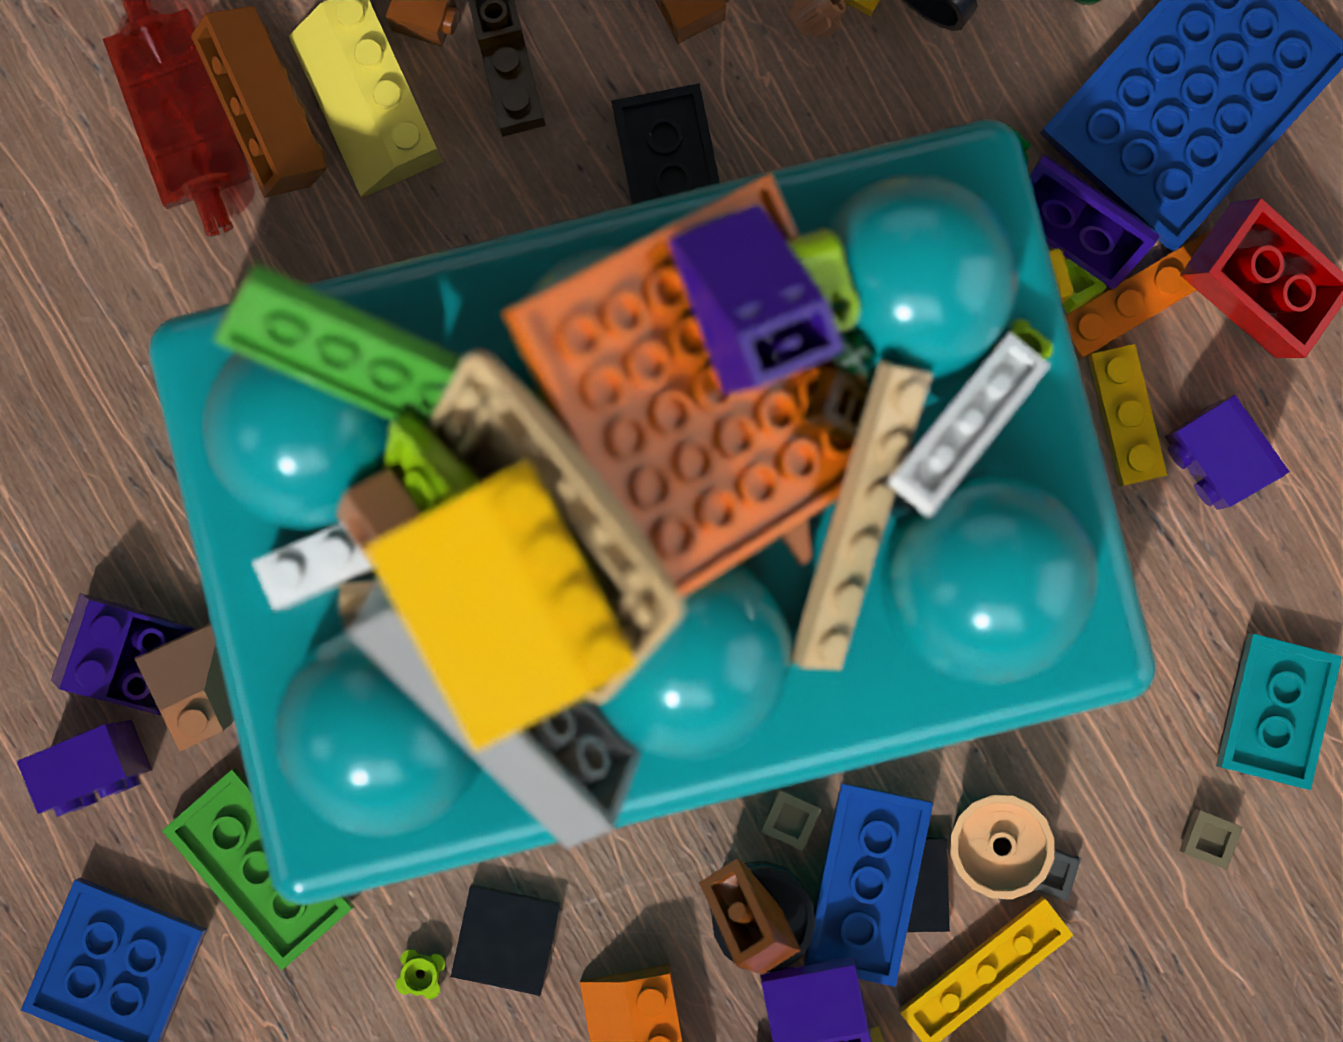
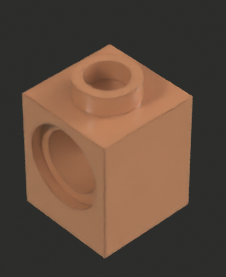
[336,469,423,566]

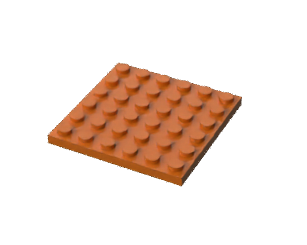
[503,174,867,598]

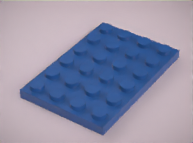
[1039,0,1343,252]

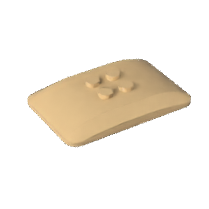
[425,351,683,703]

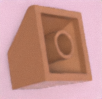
[134,623,234,752]

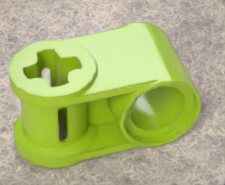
[786,230,860,332]

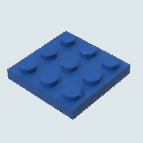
[21,878,207,1042]

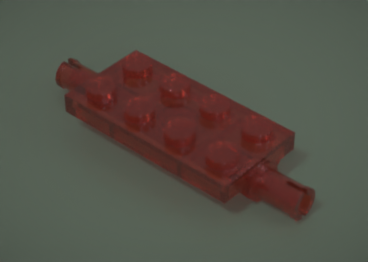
[103,0,252,237]

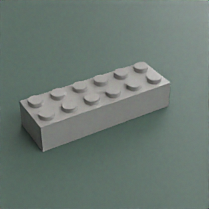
[347,578,642,849]

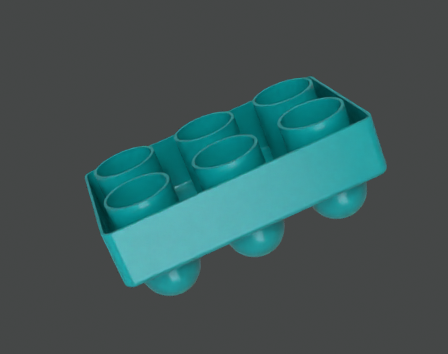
[149,119,1156,905]

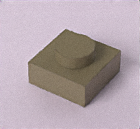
[760,789,822,851]
[1179,809,1243,870]

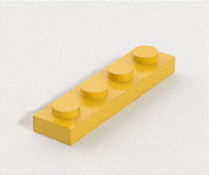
[898,896,1074,1042]

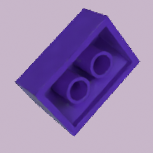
[1029,154,1160,290]

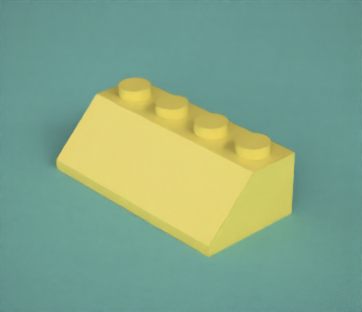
[288,0,443,198]

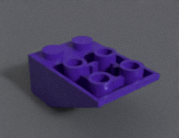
[667,204,845,395]
[51,593,197,716]

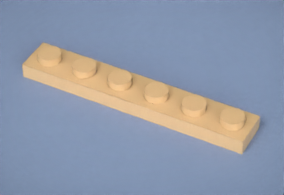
[791,361,932,670]

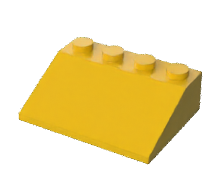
[364,461,638,752]

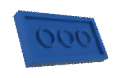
[803,782,933,987]

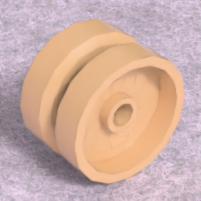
[951,794,1054,899]

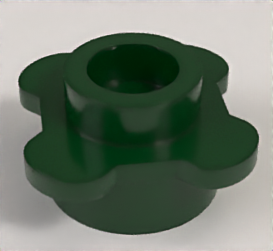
[833,330,875,379]

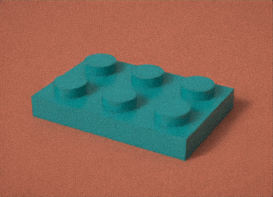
[1216,634,1342,790]

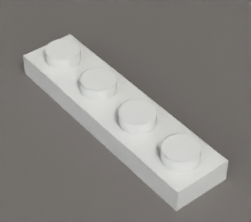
[887,332,1050,517]

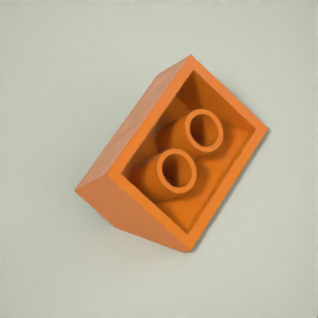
[580,964,684,1042]

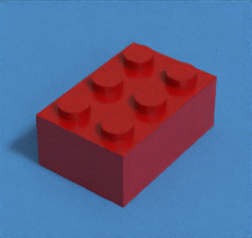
[1180,198,1343,358]

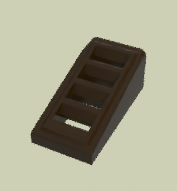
[802,368,872,445]

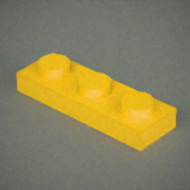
[1087,344,1168,487]

